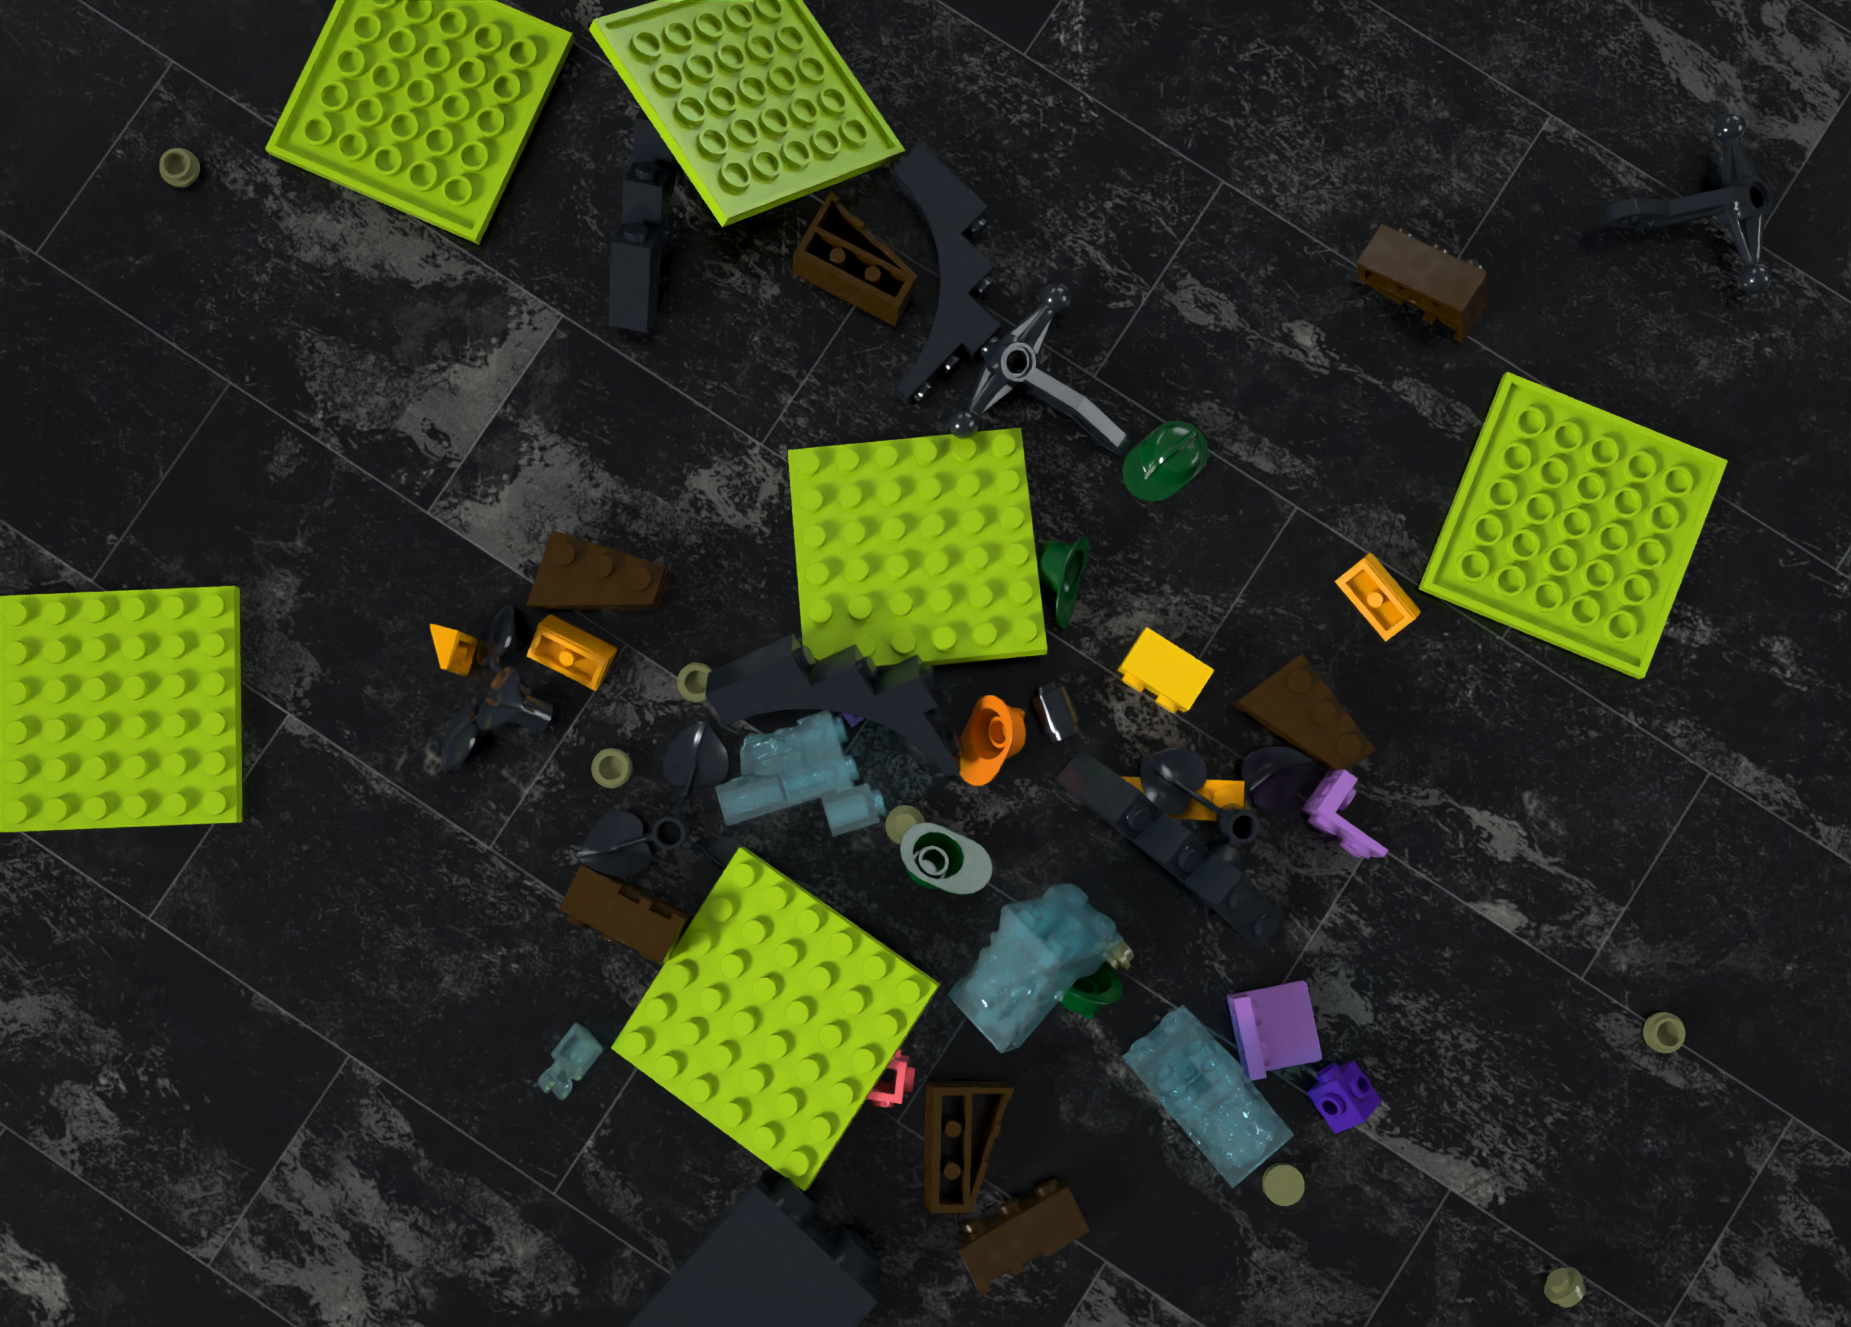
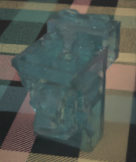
[715,710,887,836]
[947,883,1123,1053]
[1122,1005,1294,1188]

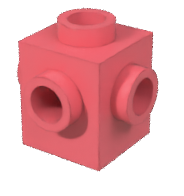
[866,1049,915,1107]

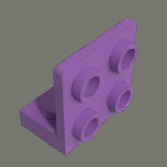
[1301,770,1389,859]
[1227,980,1322,1081]

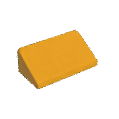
[1335,553,1421,642]
[527,615,618,691]
[430,624,478,676]

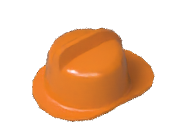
[959,695,1026,786]

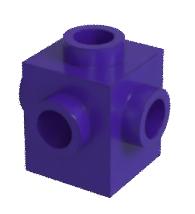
[1307,1061,1382,1134]

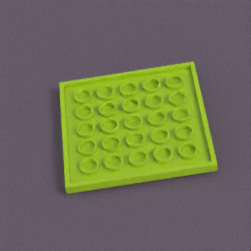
[265,0,575,244]
[589,0,905,227]
[1418,372,1728,679]
[788,428,1047,671]
[0,586,242,832]
[611,847,941,1191]

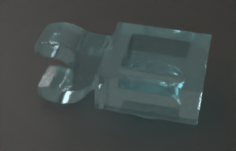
[538,1022,604,1100]

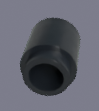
[1029,681,1081,742]

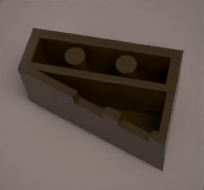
[793,191,917,327]
[1357,224,1487,344]
[526,530,671,611]
[1231,654,1375,772]
[559,865,694,964]
[923,1081,1014,1213]
[957,1178,1090,1296]

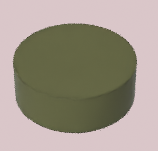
[677,663,713,703]
[591,748,633,788]
[1262,1162,1305,1206]

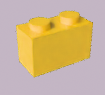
[1118,627,1214,714]

